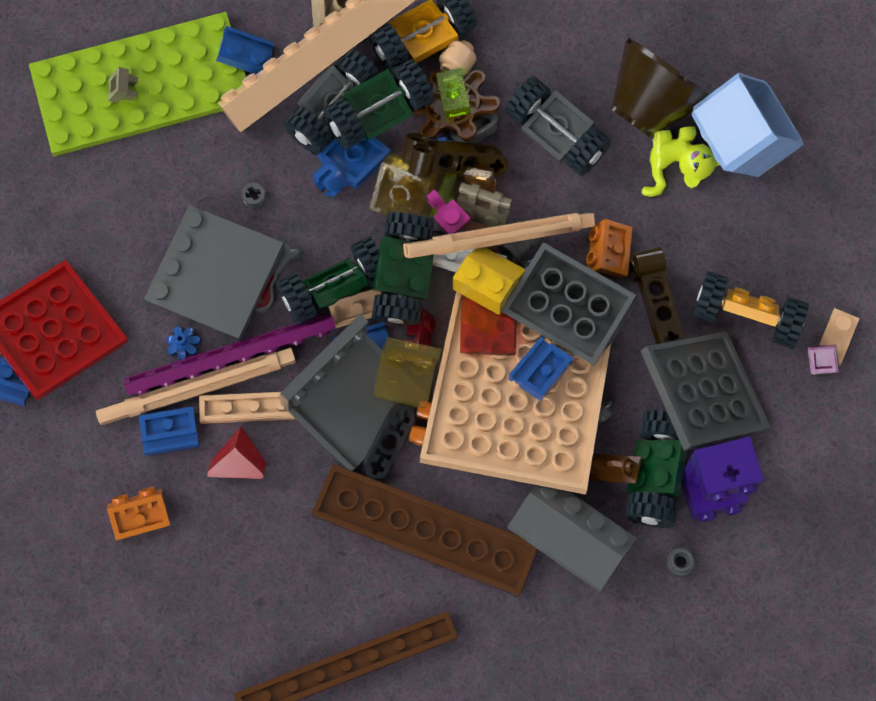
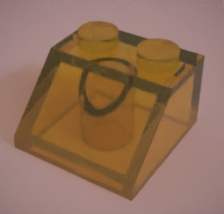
[369,153,438,216]

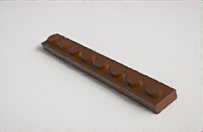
[234,611,458,701]

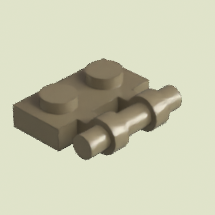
[457,182,512,227]

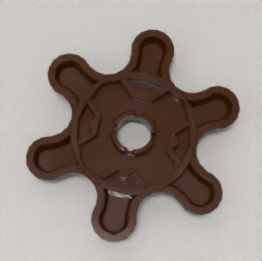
[410,70,500,141]

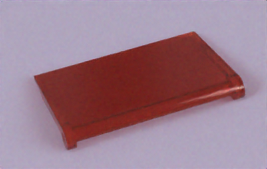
[460,295,516,356]

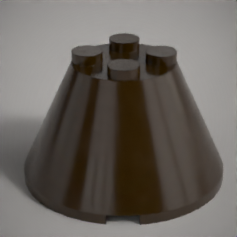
[610,37,709,138]

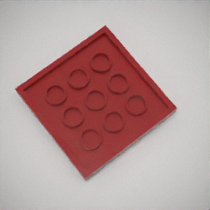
[0,260,128,401]

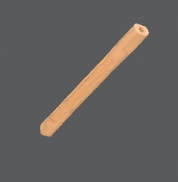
[403,213,595,258]
[96,348,296,426]

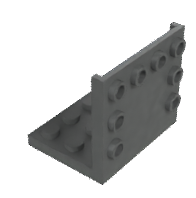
[280,314,427,471]

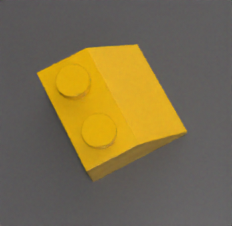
[453,247,526,315]

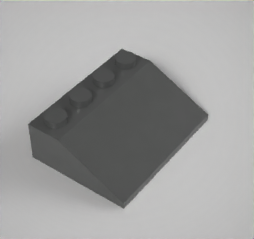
[501,242,639,366]

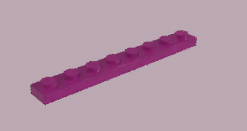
[124,312,336,396]

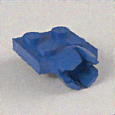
[312,137,392,197]

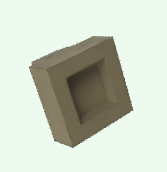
[108,67,138,103]

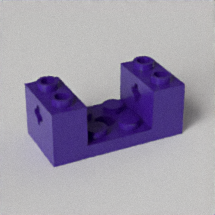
[681,437,764,522]

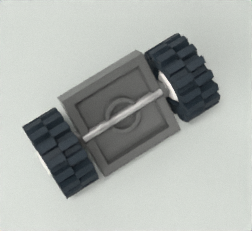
[284,49,379,155]
[505,76,611,176]

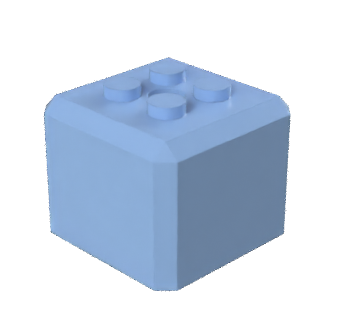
[692,73,804,177]

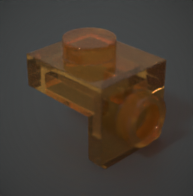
[464,167,498,196]

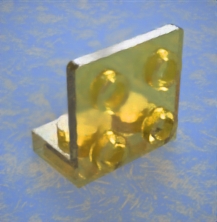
[373,337,441,408]

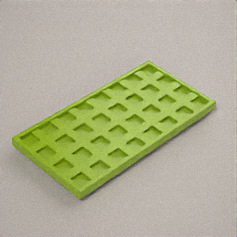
[29,12,246,157]

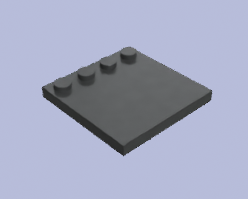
[144,205,286,341]
[641,331,771,451]

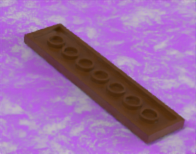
[311,464,537,597]

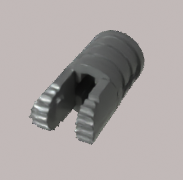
[501,218,545,265]

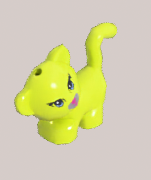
[641,126,720,197]

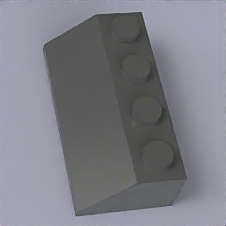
[507,485,637,592]

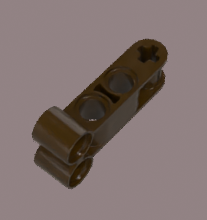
[402,133,508,178]
[629,247,684,344]

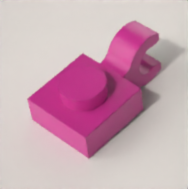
[426,190,471,234]

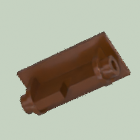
[589,453,642,484]

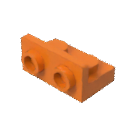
[586,219,632,279]
[107,487,171,540]

